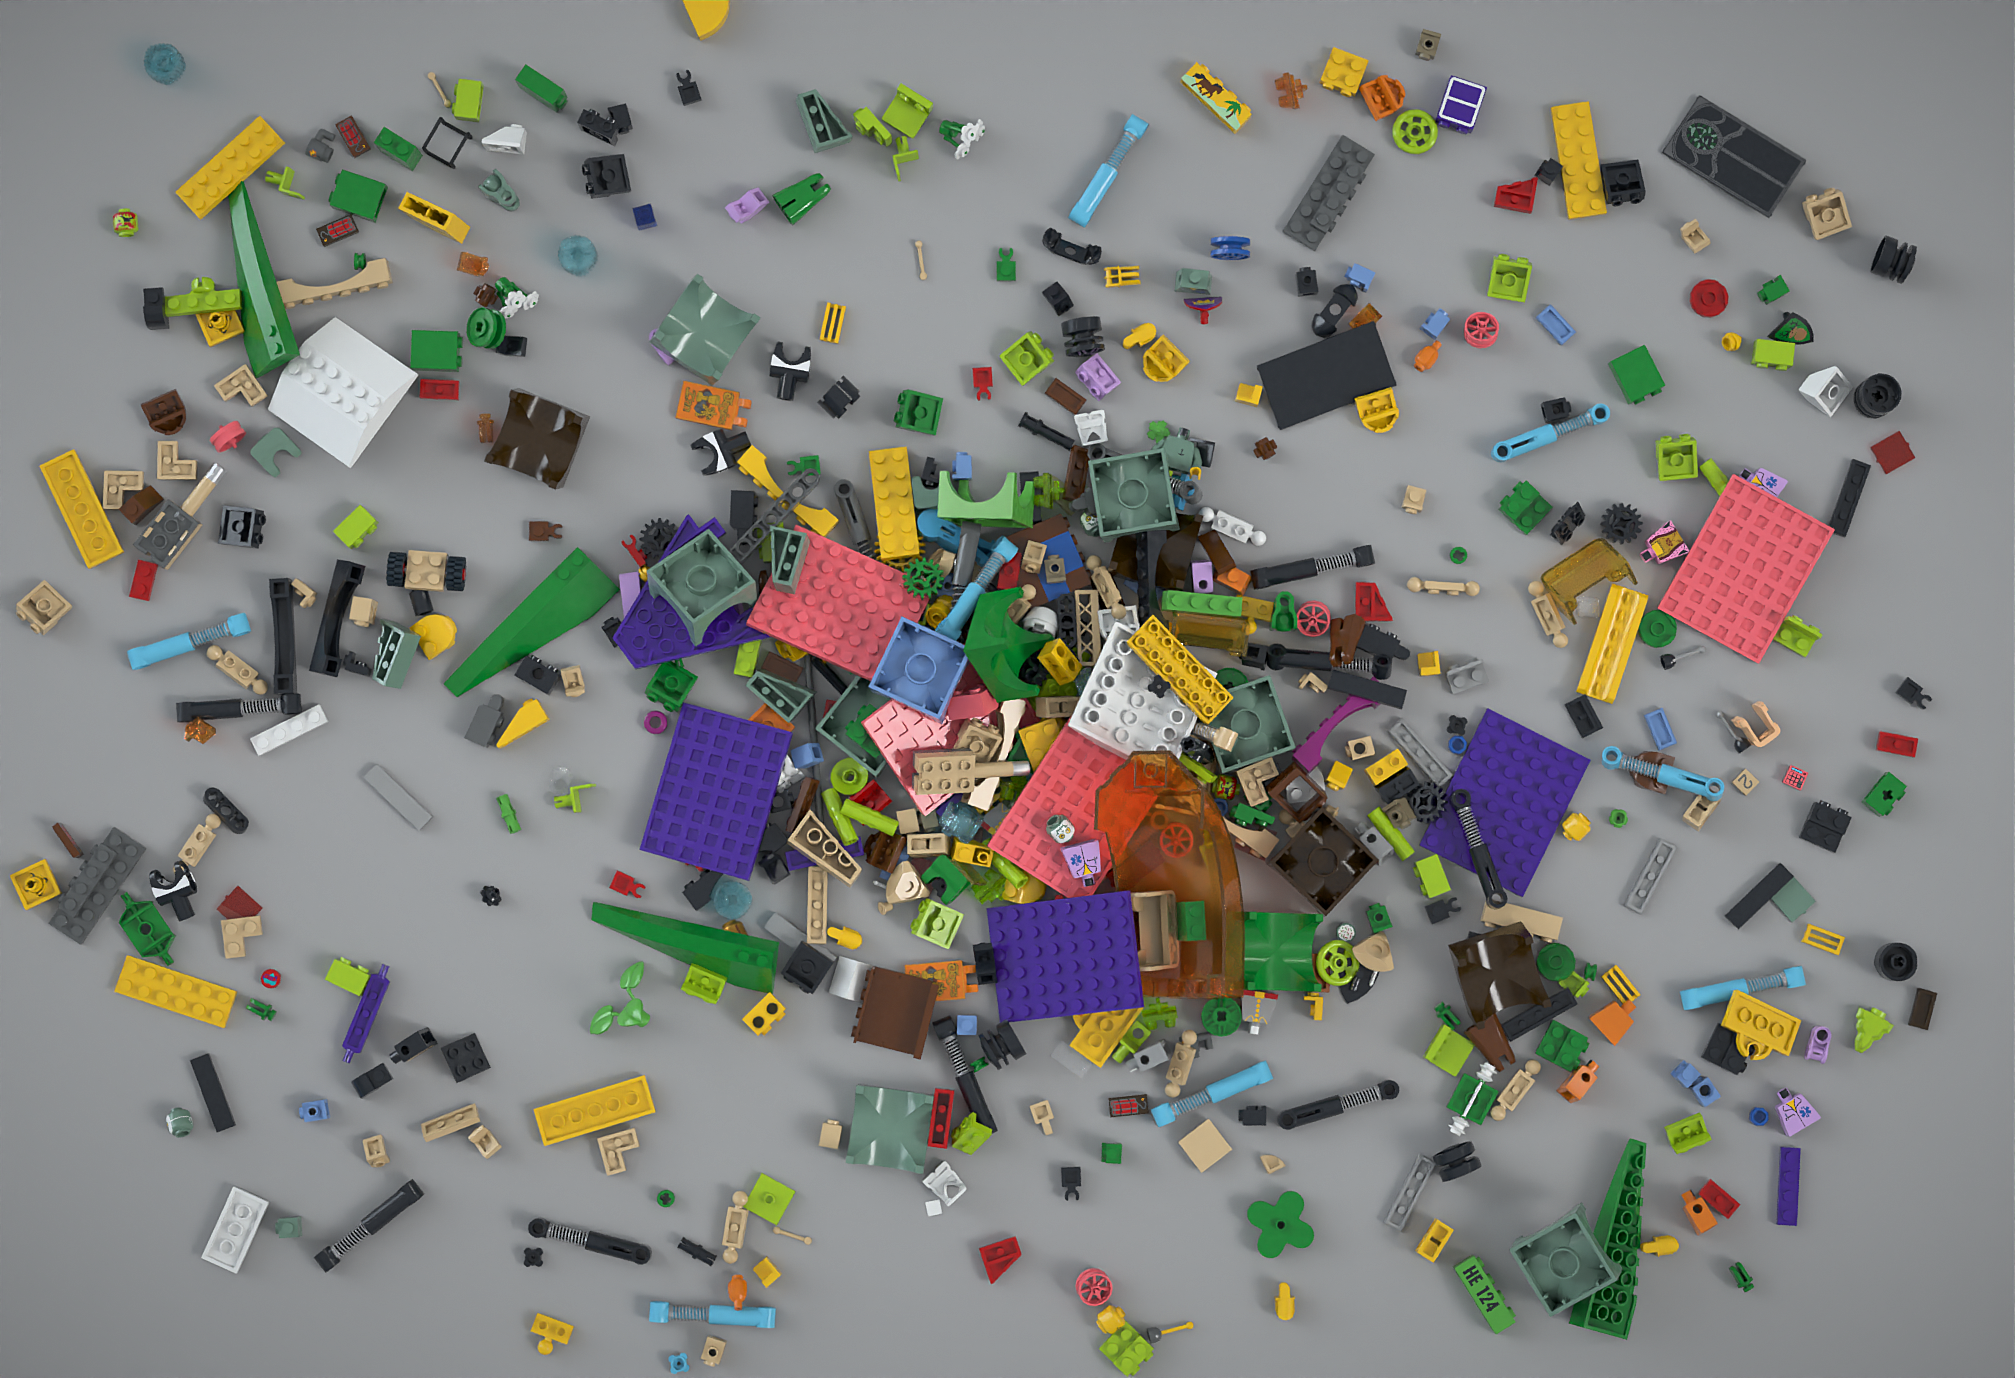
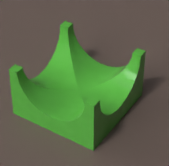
[937,471,1035,528]

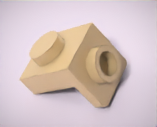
[1680,219,1711,254]
[561,665,585,697]
[468,1125,502,1159]

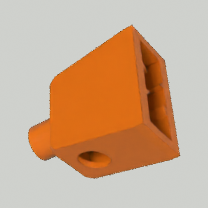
[1212,568,1252,596]
[1588,999,1637,1046]
[1556,1060,1599,1103]
[1681,1190,1718,1236]

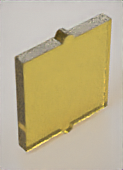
[950,859,987,886]

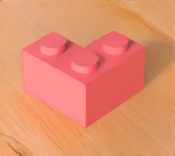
[947,683,999,720]

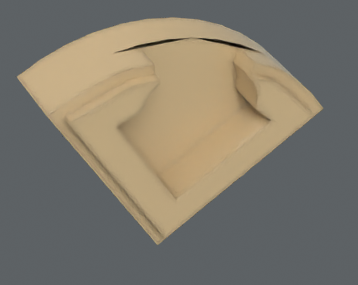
[1260,1155,1286,1174]

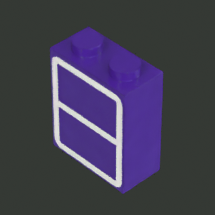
[1435,75,1487,135]

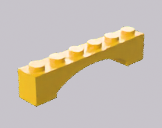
[737,445,839,538]

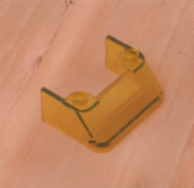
[1541,538,1638,625]
[1170,612,1250,657]

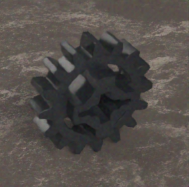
[1600,503,1643,545]
[639,518,677,560]
[1018,651,1050,687]
[1407,781,1448,824]

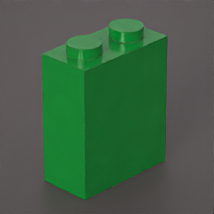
[515,64,568,113]
[374,127,423,172]
[328,169,388,223]
[410,330,463,372]
[1608,345,1665,405]
[1176,901,1206,941]

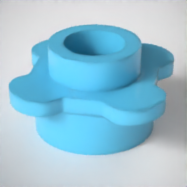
[668,1353,689,1374]

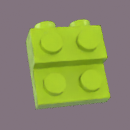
[853,106,892,147]
[1487,254,1532,303]
[999,331,1054,386]
[1655,434,1698,481]
[910,898,964,950]
[1099,1320,1154,1377]

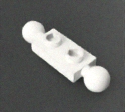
[1199,507,1266,546]

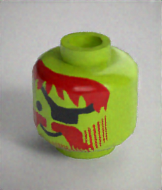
[113,208,139,237]
[1212,774,1241,801]

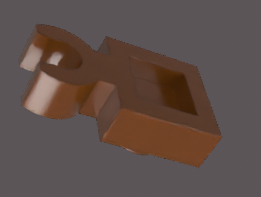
[529,521,563,541]

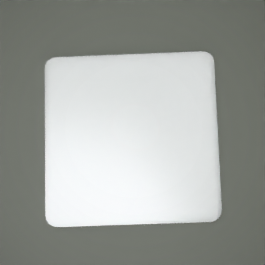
[925,1200,942,1216]

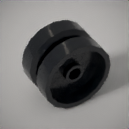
[1432,1140,1482,1182]

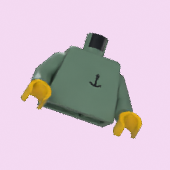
[1151,427,1202,480]

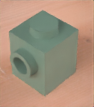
[275,1216,302,1238]

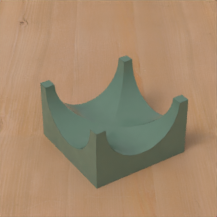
[649,274,761,386]
[1088,448,1180,543]
[647,529,757,646]
[815,675,891,778]
[1208,675,1296,774]
[846,1084,934,1174]
[1509,1202,1623,1317]

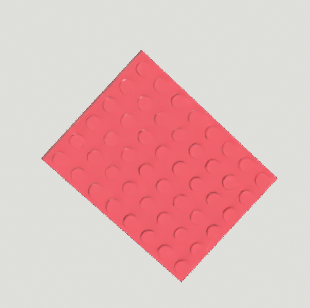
[1657,474,1835,664]
[746,525,933,681]
[861,642,1041,816]
[987,716,1168,898]

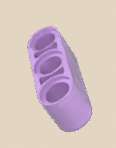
[619,571,641,618]

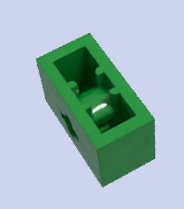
[1861,772,1907,817]

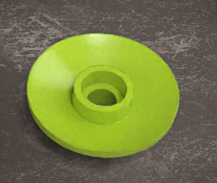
[830,758,868,795]

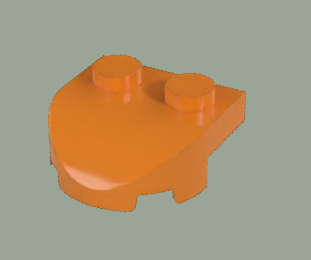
[1358,75,1405,121]

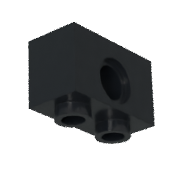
[514,655,561,696]

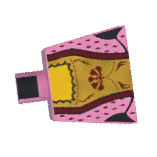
[1639,520,1689,564]

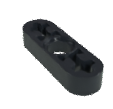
[1057,593,1077,649]
[203,787,249,834]

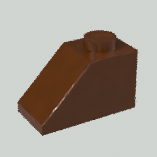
[119,485,164,525]

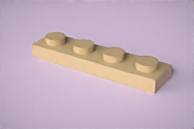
[807,867,828,944]

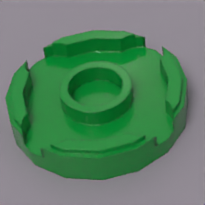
[1638,610,1677,648]
[1537,943,1576,982]

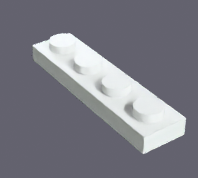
[250,704,329,756]

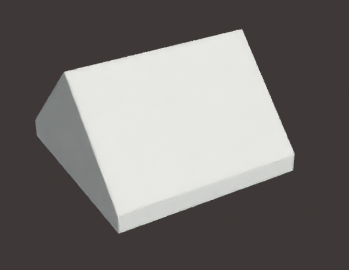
[829,956,872,1003]

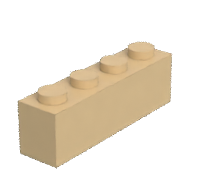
[1480,899,1563,943]

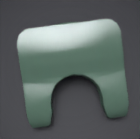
[478,169,520,212]
[250,427,302,478]
[912,476,939,515]

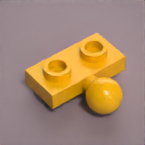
[1236,594,1274,634]
[531,1313,574,1355]

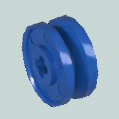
[1210,236,1250,260]

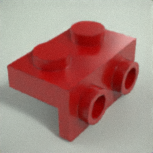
[849,779,892,826]

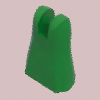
[772,173,831,226]

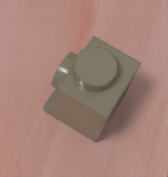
[1415,29,1441,61]
[1044,555,1066,584]
[1382,798,1416,829]
[915,807,939,833]

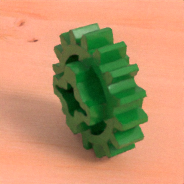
[902,557,944,600]

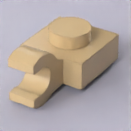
[1030,1100,1054,1135]

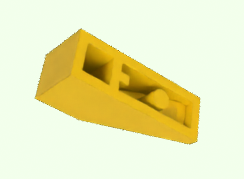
[496,698,550,749]

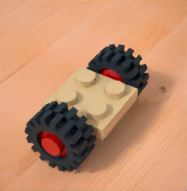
[386,550,467,592]

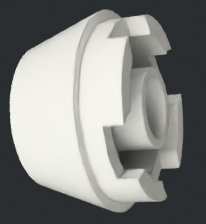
[1023,607,1059,639]

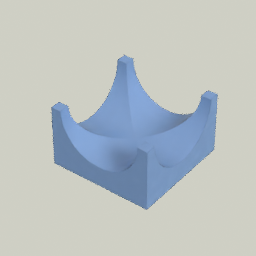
[868,617,970,724]

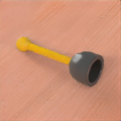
[1147,1322,1194,1344]

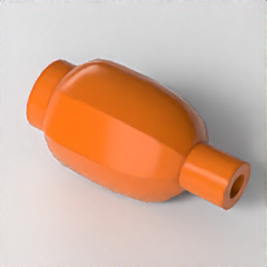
[1414,340,1442,372]
[728,1275,747,1311]

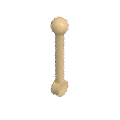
[428,72,451,107]
[915,240,927,280]
[773,1227,812,1245]

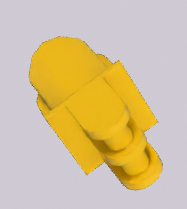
[1104,266,1141,288]
[1123,323,1156,349]
[827,926,862,949]
[1640,1235,1679,1257]
[1274,1282,1295,1320]

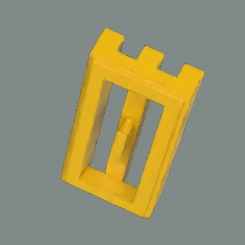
[819,302,846,344]
[1801,924,1845,955]
[1601,965,1640,1004]

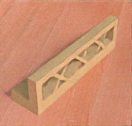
[1074,590,1101,669]

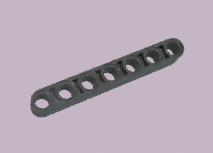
[729,468,820,565]

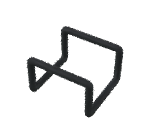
[422,117,473,169]

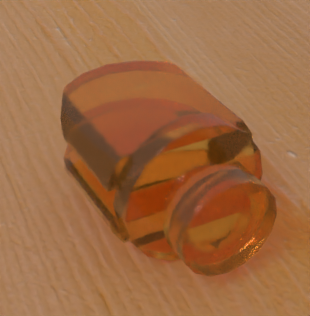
[477,414,494,443]

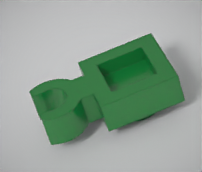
[997,248,1016,281]
[787,455,821,477]

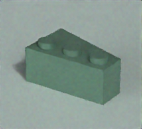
[796,89,853,153]
[770,526,810,594]
[372,619,421,689]
[745,669,817,723]

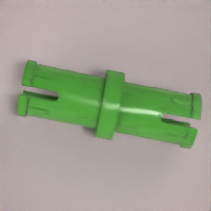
[496,794,522,834]

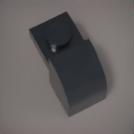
[143,287,170,330]
[973,942,998,985]
[351,1062,393,1099]

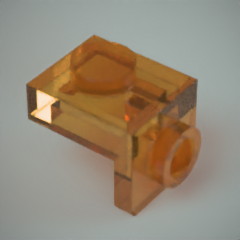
[457,252,489,277]
[1349,303,1382,329]
[185,717,216,744]

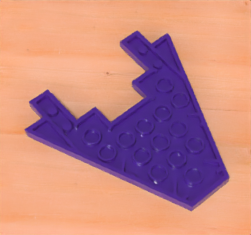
[613,514,771,669]

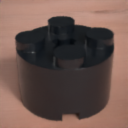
[817,375,860,419]
[1874,943,1917,981]

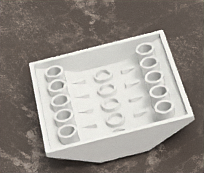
[268,317,418,468]
[1067,621,1217,777]

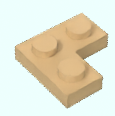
[214,364,268,407]
[157,441,197,480]
[103,471,144,510]
[1236,757,1279,807]
[221,915,263,959]
[597,1128,640,1176]

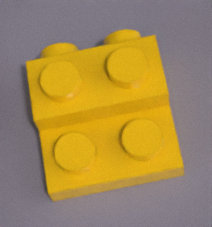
[1319,47,1369,97]

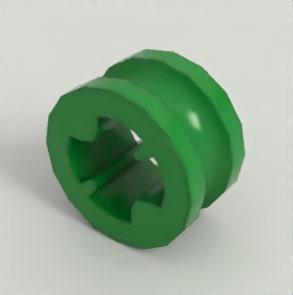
[354,253,366,270]
[1450,547,1467,564]
[1584,963,1597,981]
[970,1056,989,1073]
[657,1190,675,1208]

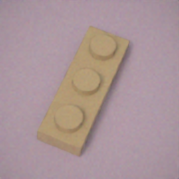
[421,1103,480,1142]

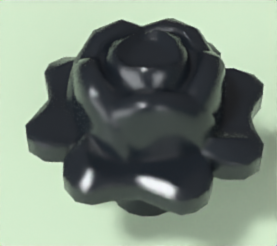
[480,886,502,906]

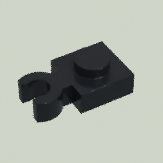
[676,70,702,106]
[1895,677,1932,710]
[1424,897,1461,924]
[1061,1167,1081,1201]

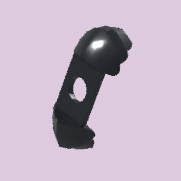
[1042,228,1102,265]
[1311,284,1358,338]

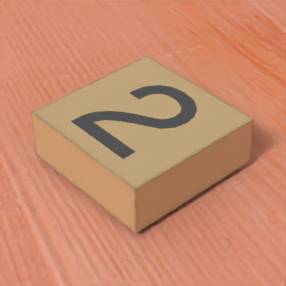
[1731,769,1759,796]

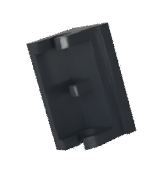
[1564,694,1603,738]
[1374,766,1420,805]

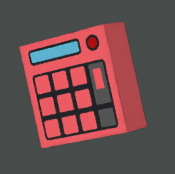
[1782,765,1808,791]

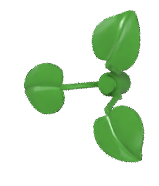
[590,961,650,1035]

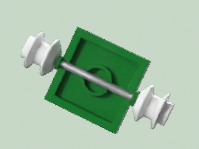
[1446,1062,1499,1136]

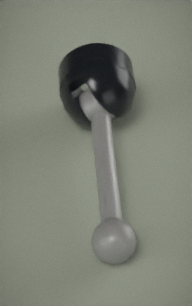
[1660,646,1706,670]
[1716,711,1751,754]

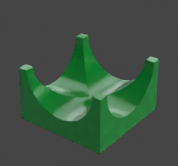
[963,587,1054,703]
[1233,912,1323,992]

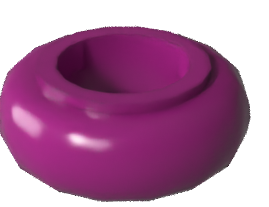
[644,711,668,734]

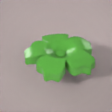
[1147,420,1171,443]

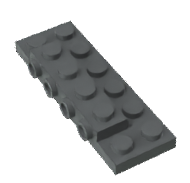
[1283,135,1375,251]
[48,827,147,945]

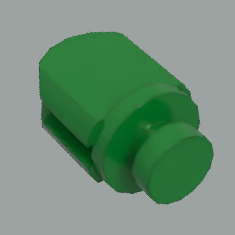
[246,998,277,1021]
[1434,1001,1462,1031]
[1729,1262,1754,1292]

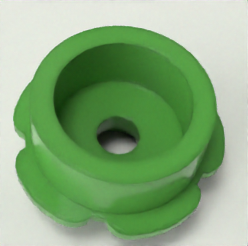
[1609,809,1628,828]

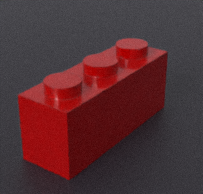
[928,1088,955,1149]

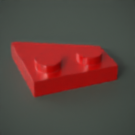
[1494,177,1538,214]
[1355,582,1393,622]
[979,1236,1022,1284]

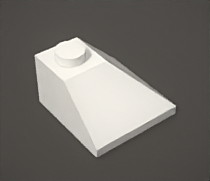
[482,124,527,155]
[1799,366,1853,417]

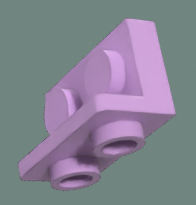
[1075,353,1121,401]

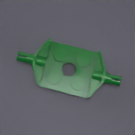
[119,892,176,966]

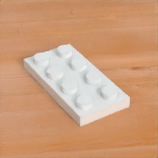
[201,1186,270,1274]

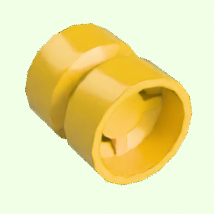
[925,595,953,629]

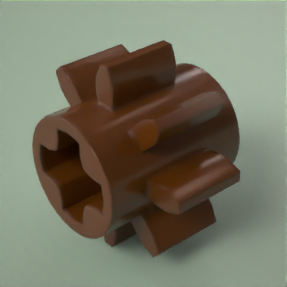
[473,283,498,307]
[1253,437,1277,460]

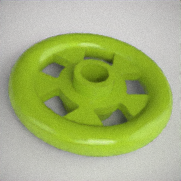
[1392,109,1438,154]
[1316,940,1359,986]

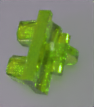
[1033,473,1065,509]
[999,776,1028,802]
[971,868,1006,904]
[1141,997,1178,1030]

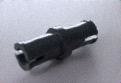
[677,1237,717,1267]

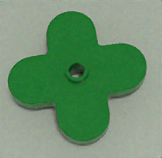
[1247,1191,1314,1258]

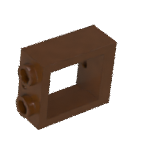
[1266,761,1328,824]

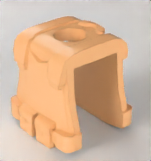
[1731,701,1780,747]

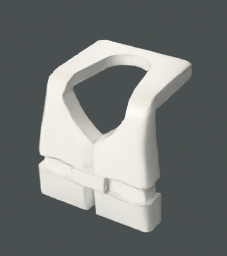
[1074,410,1108,447]
[777,755,804,793]
[923,1161,967,1206]

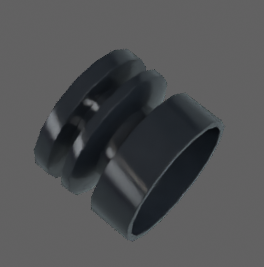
[1870,235,1917,284]
[1061,316,1105,357]
[1854,373,1902,419]
[978,1019,1026,1070]

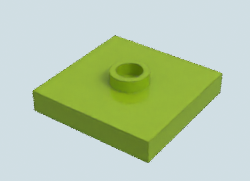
[743,1173,796,1226]

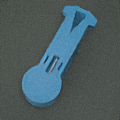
[916,509,996,567]

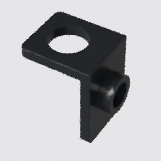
[1189,438,1215,468]
[770,789,794,813]

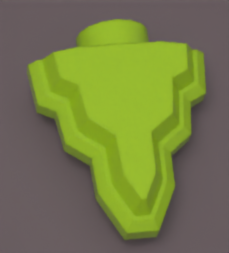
[1855,1007,1894,1053]

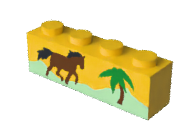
[1180,62,1252,134]

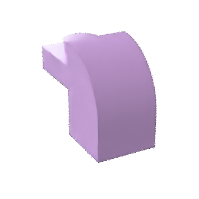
[725,188,769,224]

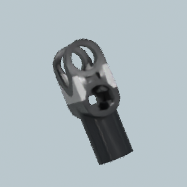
[769,341,811,401]
[690,429,751,476]
[149,860,197,922]

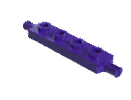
[342,964,390,1064]

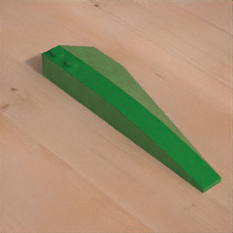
[228,181,300,378]
[444,547,620,697]
[591,902,779,994]
[1569,1138,1646,1340]

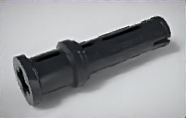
[1018,411,1075,451]

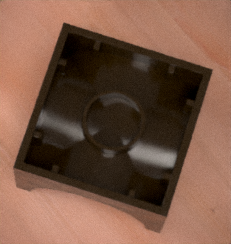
[484,388,590,490]
[1108,513,1204,591]
[1267,807,1379,917]
[1448,921,1552,1030]

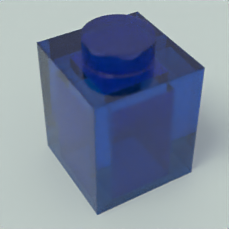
[632,204,657,231]

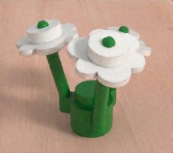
[939,119,985,159]
[495,277,539,319]

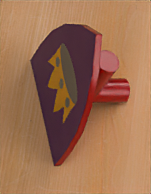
[1184,296,1222,324]

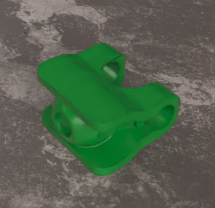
[1269,591,1297,632]
[921,855,973,905]

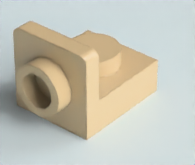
[1402,485,1426,514]
[1021,540,1047,574]
[292,578,317,608]
[1298,672,1328,693]
[363,1134,390,1168]

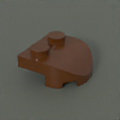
[141,389,186,435]
[1629,751,1675,794]
[864,831,907,874]

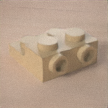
[1802,187,1852,240]
[16,580,72,636]
[953,718,1003,763]

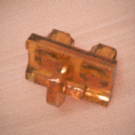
[1275,72,1308,109]

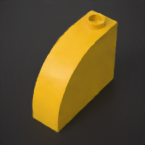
[682,0,730,41]
[398,192,470,244]

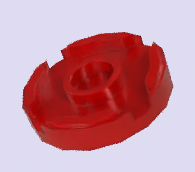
[1690,279,1729,318]

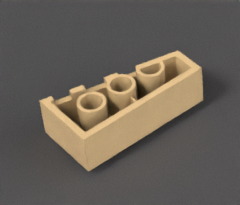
[787,809,862,888]

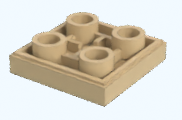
[1178,1118,1232,1173]

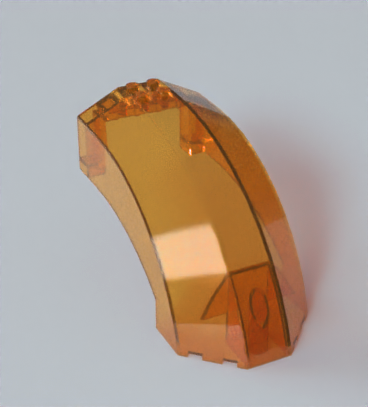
[1094,750,1245,999]

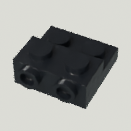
[577,109,620,146]
[582,154,631,199]
[1600,159,1646,207]
[218,506,266,549]
[1799,800,1852,853]
[781,940,834,994]
[1701,1023,1755,1075]

